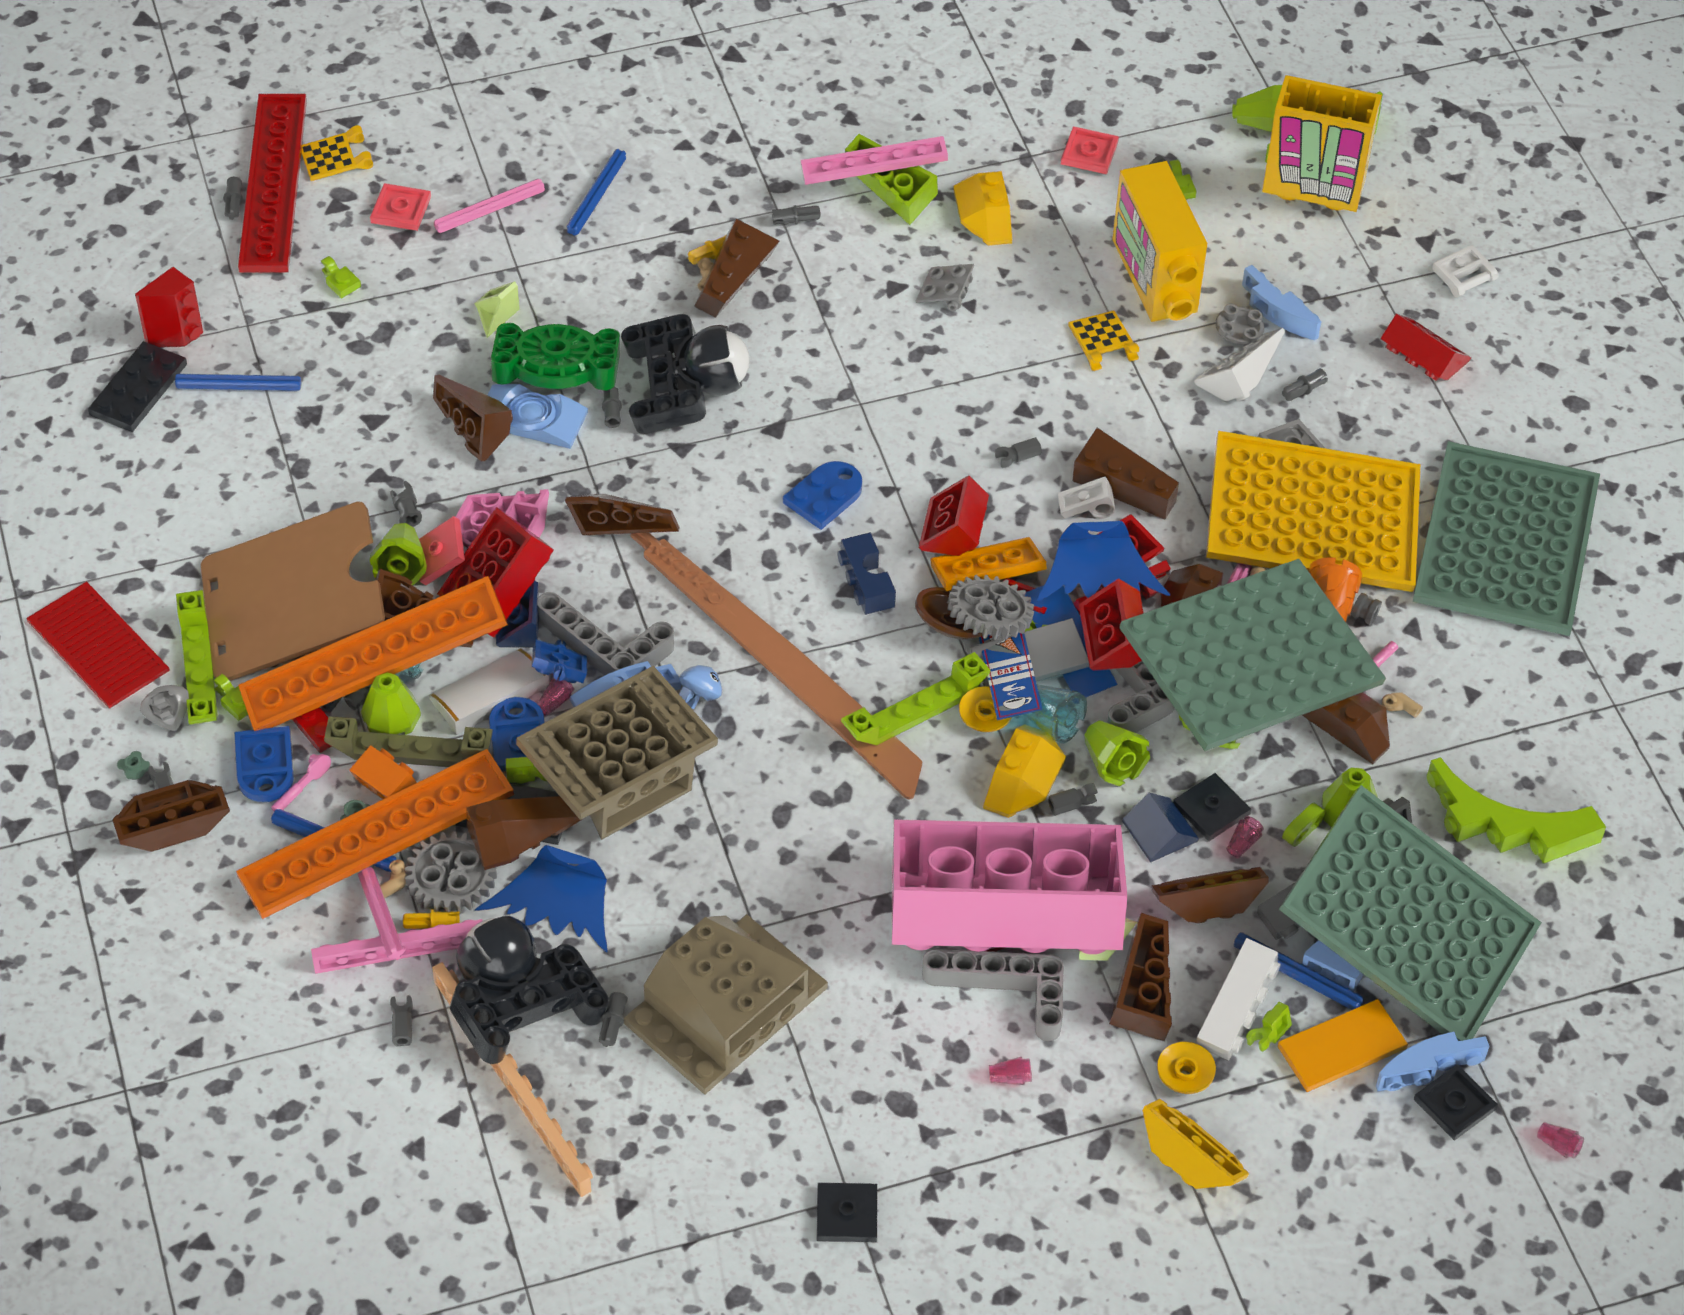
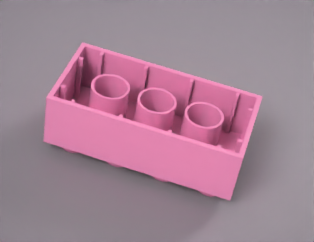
[892,820,1127,954]

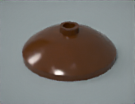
[915,587,983,639]

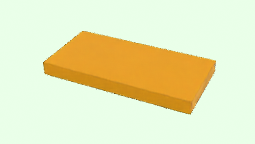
[930,537,1047,591]
[1277,999,1408,1092]

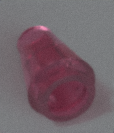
[537,677,574,716]
[1226,816,1264,858]
[989,1056,1032,1085]
[1537,1122,1584,1159]

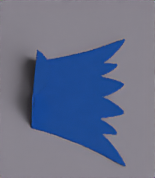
[1037,521,1170,601]
[475,845,608,952]

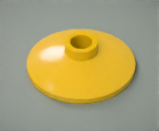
[959,686,1012,732]
[1157,1042,1216,1094]

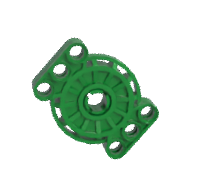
[491,323,620,390]

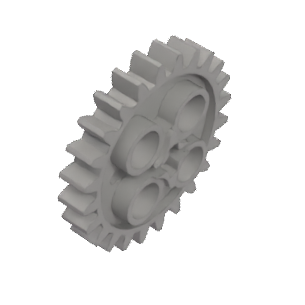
[947,575,1034,640]
[405,831,497,914]

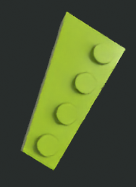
[845,134,938,225]

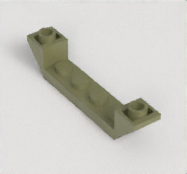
[324,716,493,767]

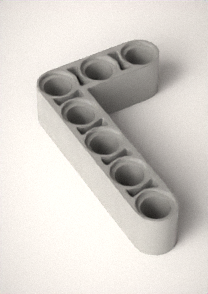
[538,592,674,676]
[1107,661,1174,733]
[922,949,1064,1041]

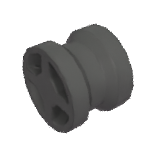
[1351,593,1382,625]

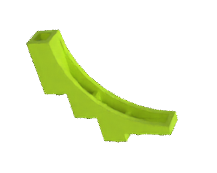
[1427,757,1606,864]

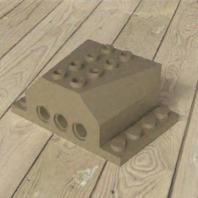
[516,665,718,840]
[624,914,828,1095]

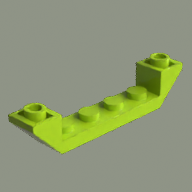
[176,590,218,725]
[841,652,990,745]

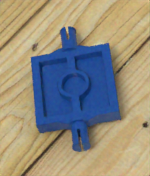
[532,639,587,683]

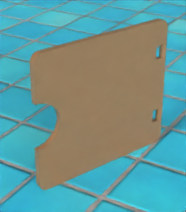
[201,502,385,681]

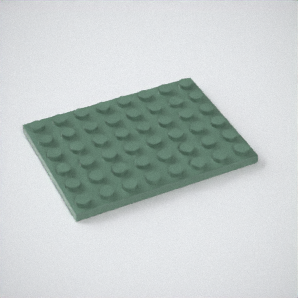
[1413,441,1600,636]
[1119,559,1386,751]
[1279,785,1542,1041]

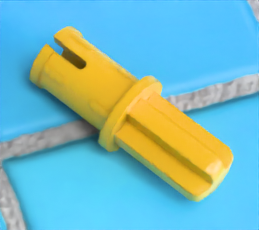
[688,235,726,265]
[403,909,460,929]

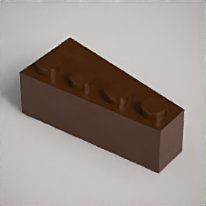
[694,218,780,318]
[1072,427,1179,519]
[1109,913,1172,1041]

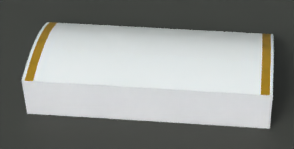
[429,648,550,735]

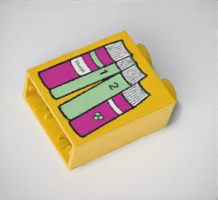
[1262,75,1382,212]
[1112,161,1208,322]

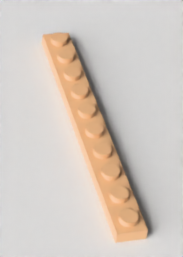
[432,962,593,1197]

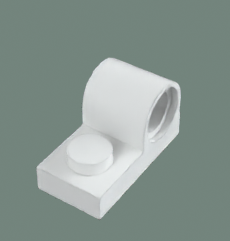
[1058,477,1115,519]

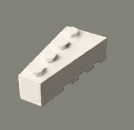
[1197,938,1281,1061]

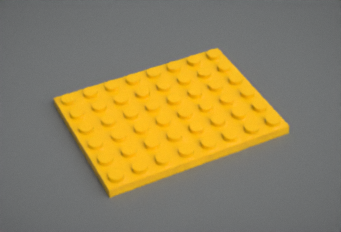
[1206,431,1421,592]

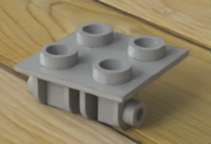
[916,264,975,311]

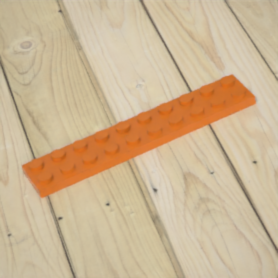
[238,576,508,731]
[236,749,514,919]

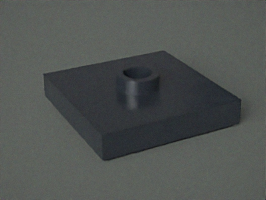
[1173,773,1251,841]
[1414,1064,1498,1141]
[817,1183,877,1242]

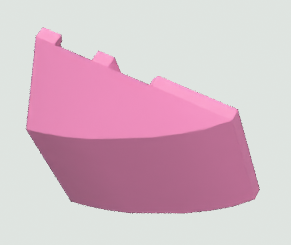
[456,489,549,548]

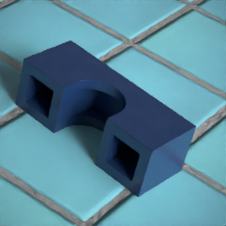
[837,532,896,615]

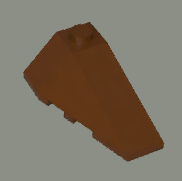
[433,375,513,462]
[565,494,680,535]
[1161,564,1224,607]
[375,569,474,648]
[466,796,583,870]

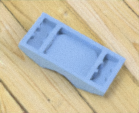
[488,384,588,449]

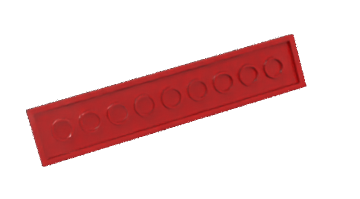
[238,94,307,273]

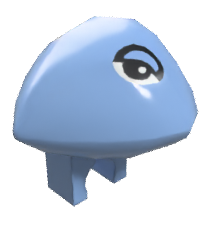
[679,665,722,709]

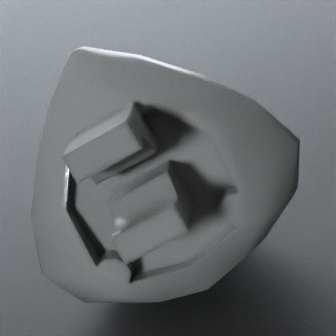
[140,685,189,731]

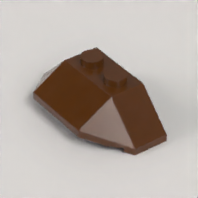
[1302,692,1390,765]
[112,780,230,852]
[1151,867,1269,923]

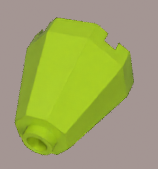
[1232,85,1282,132]
[369,523,427,586]
[361,672,421,735]
[1084,720,1150,786]
[1321,767,1378,827]

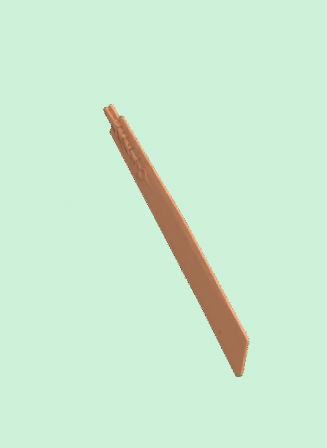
[630,533,922,800]

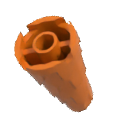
[1309,558,1362,622]

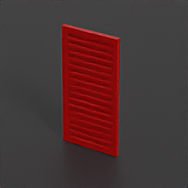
[26,581,170,709]

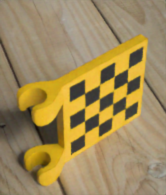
[301,125,373,181]
[1068,311,1139,371]

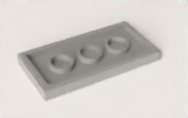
[971,619,1089,687]

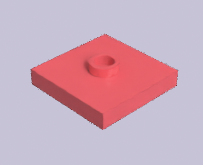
[1061,126,1119,174]
[370,183,431,231]
[419,516,465,585]

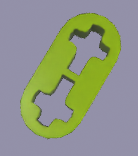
[1282,802,1326,847]

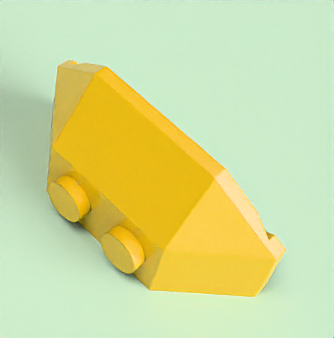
[953,171,1012,246]
[983,724,1066,818]
[1142,1099,1249,1189]

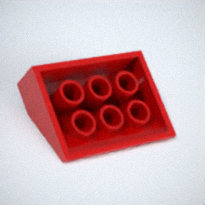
[437,507,554,638]

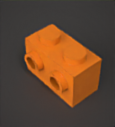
[349,745,417,799]

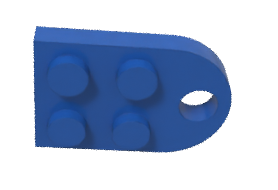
[783,461,862,530]
[489,697,545,772]
[234,726,294,802]

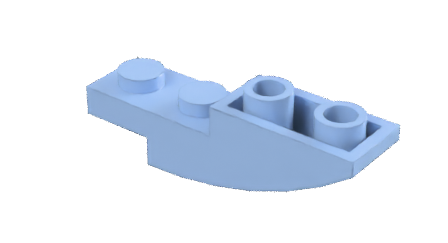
[1242,265,1321,340]
[570,661,681,707]
[1376,1032,1489,1092]

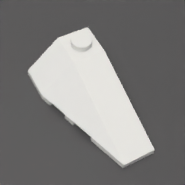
[1194,328,1285,401]

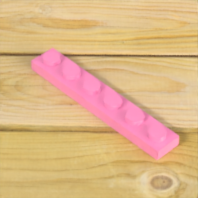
[801,136,948,185]
[311,919,483,974]

